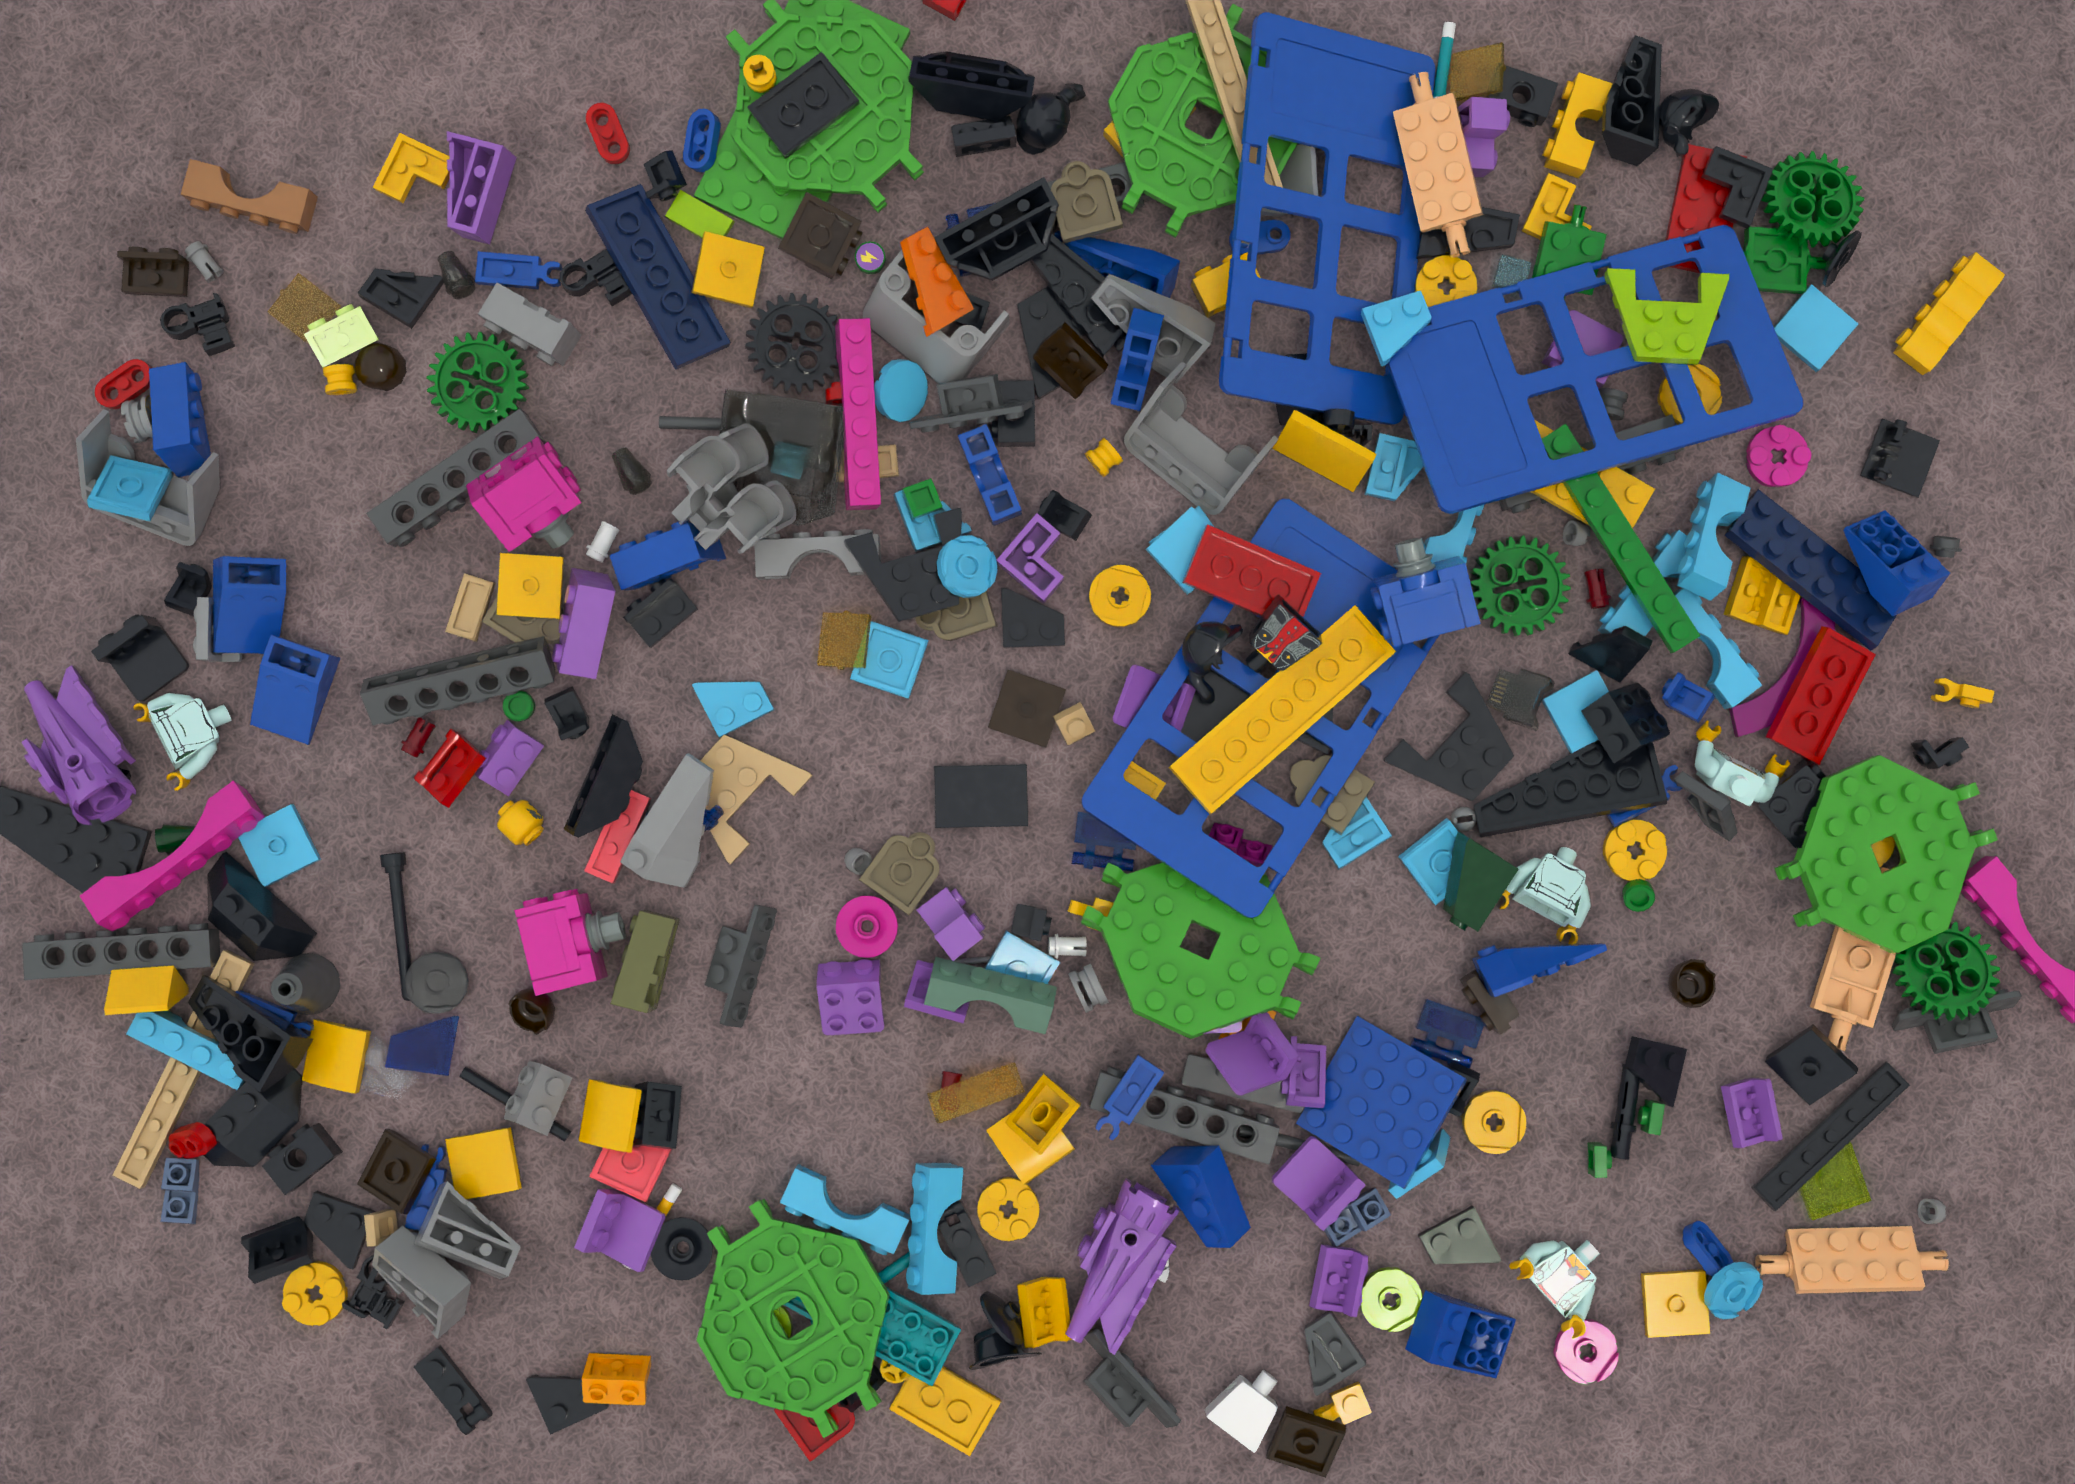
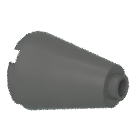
[271,953,340,1015]

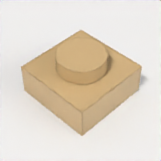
[1053,702,1095,745]
[364,1209,398,1246]

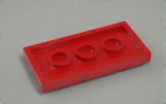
[1665,144,1747,273]
[1182,524,1321,617]
[1765,626,1876,765]

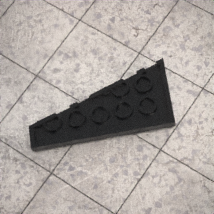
[1474,741,1667,837]
[0,785,152,893]

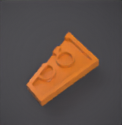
[900,226,974,337]

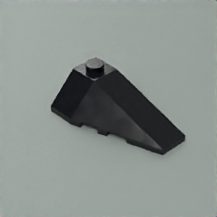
[1602,35,1662,166]
[188,975,313,1092]

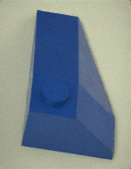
[1054,231,1180,298]
[1472,943,1607,997]

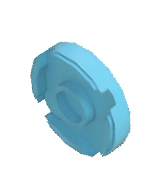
[874,359,928,422]
[937,535,998,598]
[1704,1262,1763,1319]

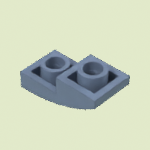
[160,1158,199,1224]
[1324,1188,1391,1247]

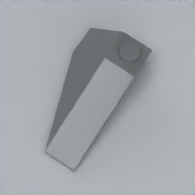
[1091,274,1216,384]
[620,753,714,888]

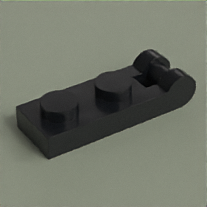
[938,1199,997,1288]
[414,1345,493,1435]

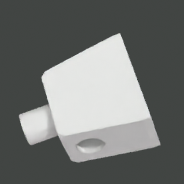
[1205,1370,1278,1453]

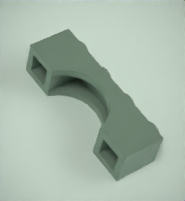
[924,957,1057,1034]

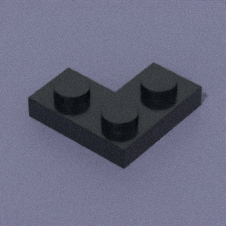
[1701,146,1773,228]

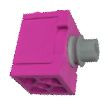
[466,436,581,552]
[514,889,626,996]

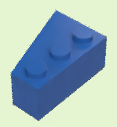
[149,362,211,477]
[609,520,726,590]
[1151,1145,1251,1248]

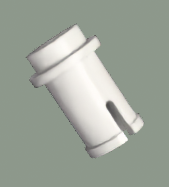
[586,521,620,563]
[1048,934,1087,958]

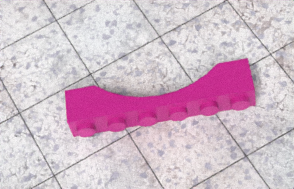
[835,318,881,510]
[80,780,265,932]
[1961,856,2075,1023]

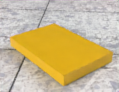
[1272,410,1377,492]
[889,1366,1001,1456]

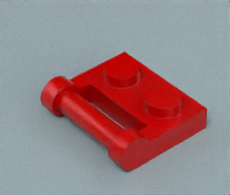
[413,728,486,808]

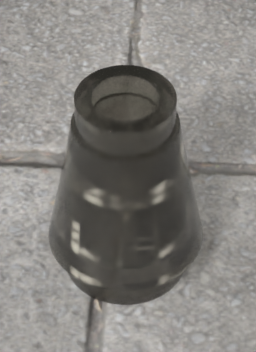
[437,251,475,299]
[612,447,652,495]

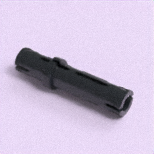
[1610,1064,1640,1160]

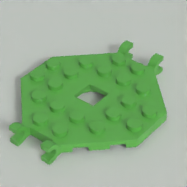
[726,0,924,213]
[1108,4,1298,238]
[1774,755,1998,953]
[1081,862,1320,1039]
[697,1199,890,1438]

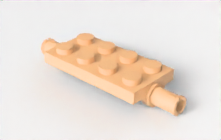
[1393,72,1483,258]
[1810,867,1896,1051]
[1755,1226,1949,1294]

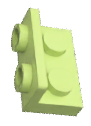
[304,304,379,368]

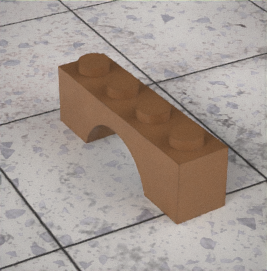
[181,159,318,234]

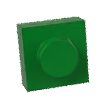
[902,478,943,519]
[1637,1099,1665,1135]
[1588,1142,1612,1178]

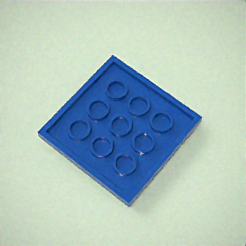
[1296,1016,1467,1189]

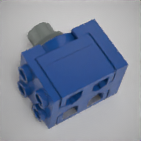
[1370,537,1481,647]

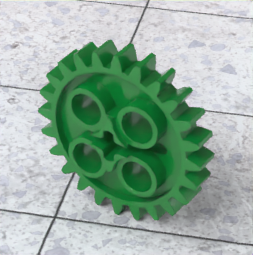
[1761,151,1864,248]
[426,332,529,433]
[1470,535,1571,636]
[1892,922,2000,1021]

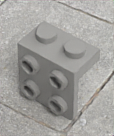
[1261,144,1318,217]

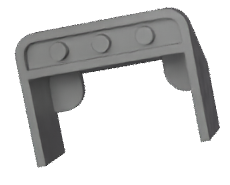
[863,250,1010,384]
[1124,362,1279,515]
[76,409,220,546]

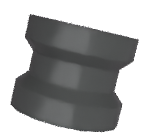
[1599,388,1628,420]

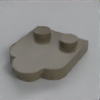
[1051,161,1123,243]
[915,591,998,641]
[482,596,563,644]
[1290,755,1375,835]
[859,832,939,916]

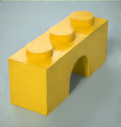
[1542,72,1613,179]

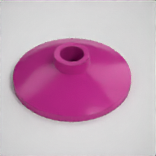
[836,896,898,958]

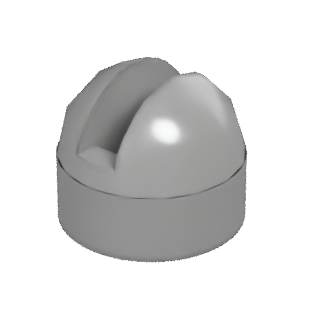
[1563,520,1590,546]
[1451,807,1476,831]
[844,848,872,875]
[1917,1199,1946,1224]

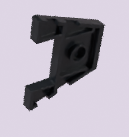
[1017,286,1126,399]
[844,507,962,622]
[1384,672,1514,801]

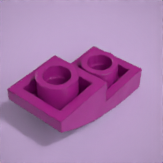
[1209,823,1273,874]

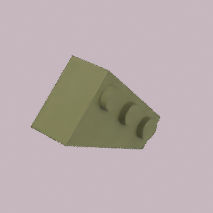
[610,910,680,1013]

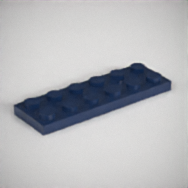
[585,184,731,370]
[1724,489,1898,651]

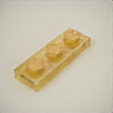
[927,1062,1025,1123]

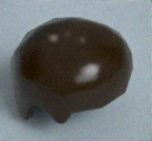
[355,343,407,391]
[1668,959,1716,1008]
[508,988,555,1035]

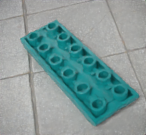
[784,1286,962,1386]

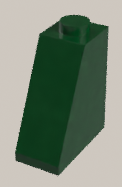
[1443,832,1519,932]

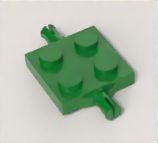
[1532,205,1607,300]
[1743,226,1827,294]

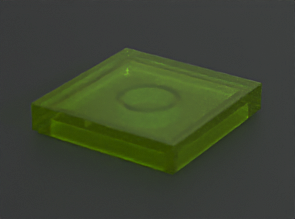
[1800,1141,1871,1220]

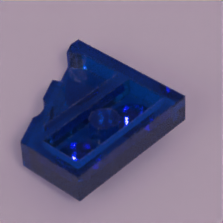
[385,1015,459,1076]

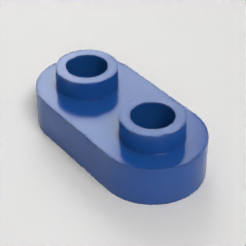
[683,109,721,172]
[1229,220,1291,256]
[1683,1221,1733,1277]

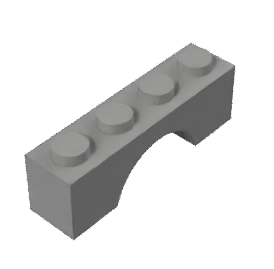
[754,529,881,580]

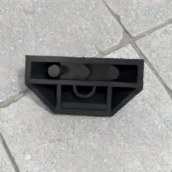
[909,51,1035,121]
[934,177,1059,281]
[564,714,643,838]
[207,852,317,961]
[204,1069,302,1167]

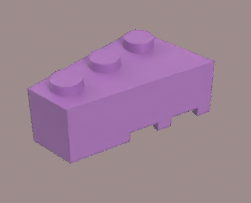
[447,131,517,245]

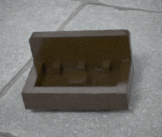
[117,246,189,297]
[1033,322,1109,399]
[1459,969,1519,1034]

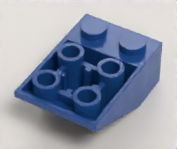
[1843,510,1950,616]
[213,556,286,654]
[250,635,340,745]
[1405,1290,1516,1378]

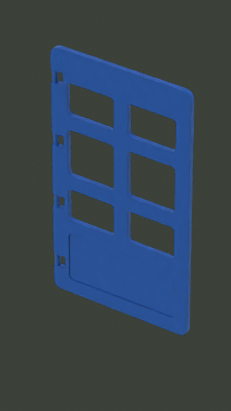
[1219,12,1435,425]
[1387,225,1803,514]
[1081,499,1439,918]

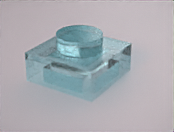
[1492,254,1532,294]
[770,441,807,479]

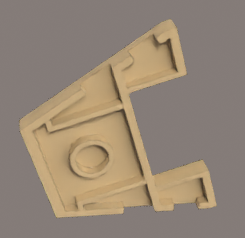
[700,735,813,864]

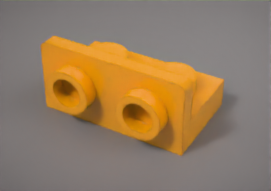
[582,1353,651,1405]

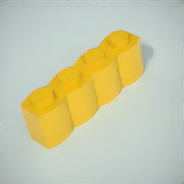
[1893,252,2005,375]

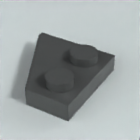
[1304,1311,1366,1396]

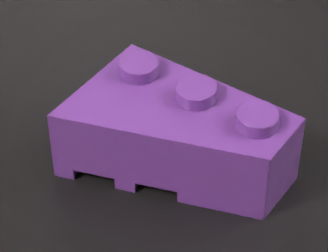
[552,568,616,679]

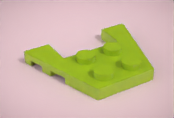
[1604,268,1729,365]

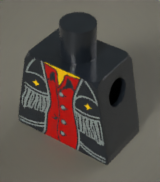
[1245,594,1322,672]

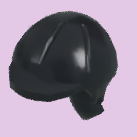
[1016,83,1086,155]
[1659,89,1719,157]
[1182,621,1243,704]

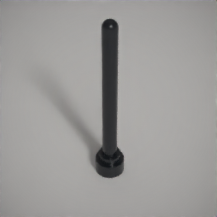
[380,852,411,1001]

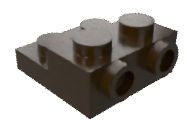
[778,192,863,279]

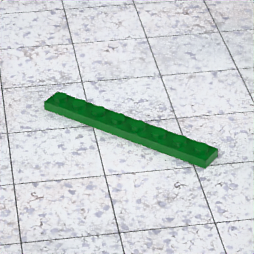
[1542,424,1700,653]

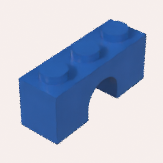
[1110,308,1164,411]
[958,424,1022,526]

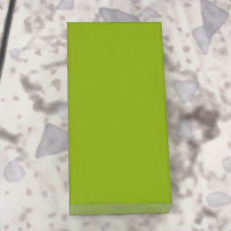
[665,190,735,239]

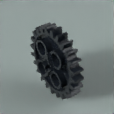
[745,293,839,395]

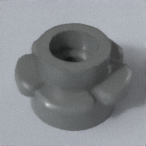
[1930,536,1962,558]

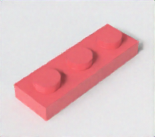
[584,790,652,883]

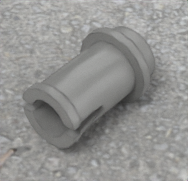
[185,241,224,283]

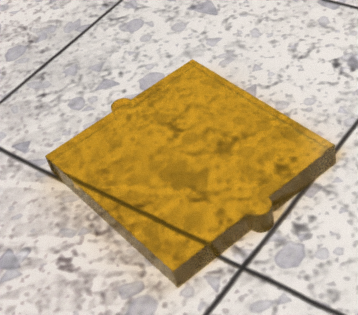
[1448,42,1506,102]
[267,273,341,345]
[817,610,872,670]

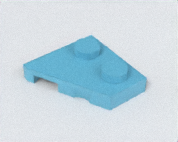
[1361,290,1432,366]
[1364,433,1424,501]
[1388,1128,1451,1199]

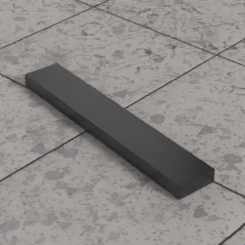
[1751,1062,1910,1211]

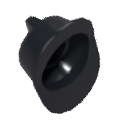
[969,1328,1042,1370]

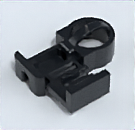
[560,249,632,306]
[160,293,235,356]
[1317,409,1372,446]
[342,1255,405,1329]

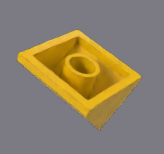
[104,965,189,1015]
[1005,1074,1081,1155]

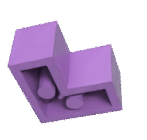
[1458,97,1510,177]
[996,513,1064,604]
[917,887,985,961]

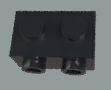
[241,1216,313,1284]

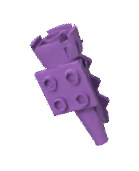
[21,665,136,825]
[1065,1178,1180,1355]

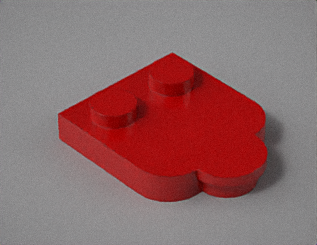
[774,1402,855,1462]

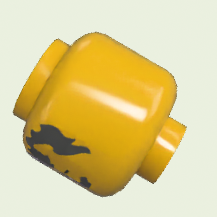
[497,800,544,846]

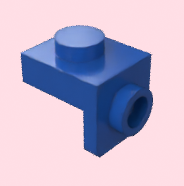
[1662,672,1715,723]

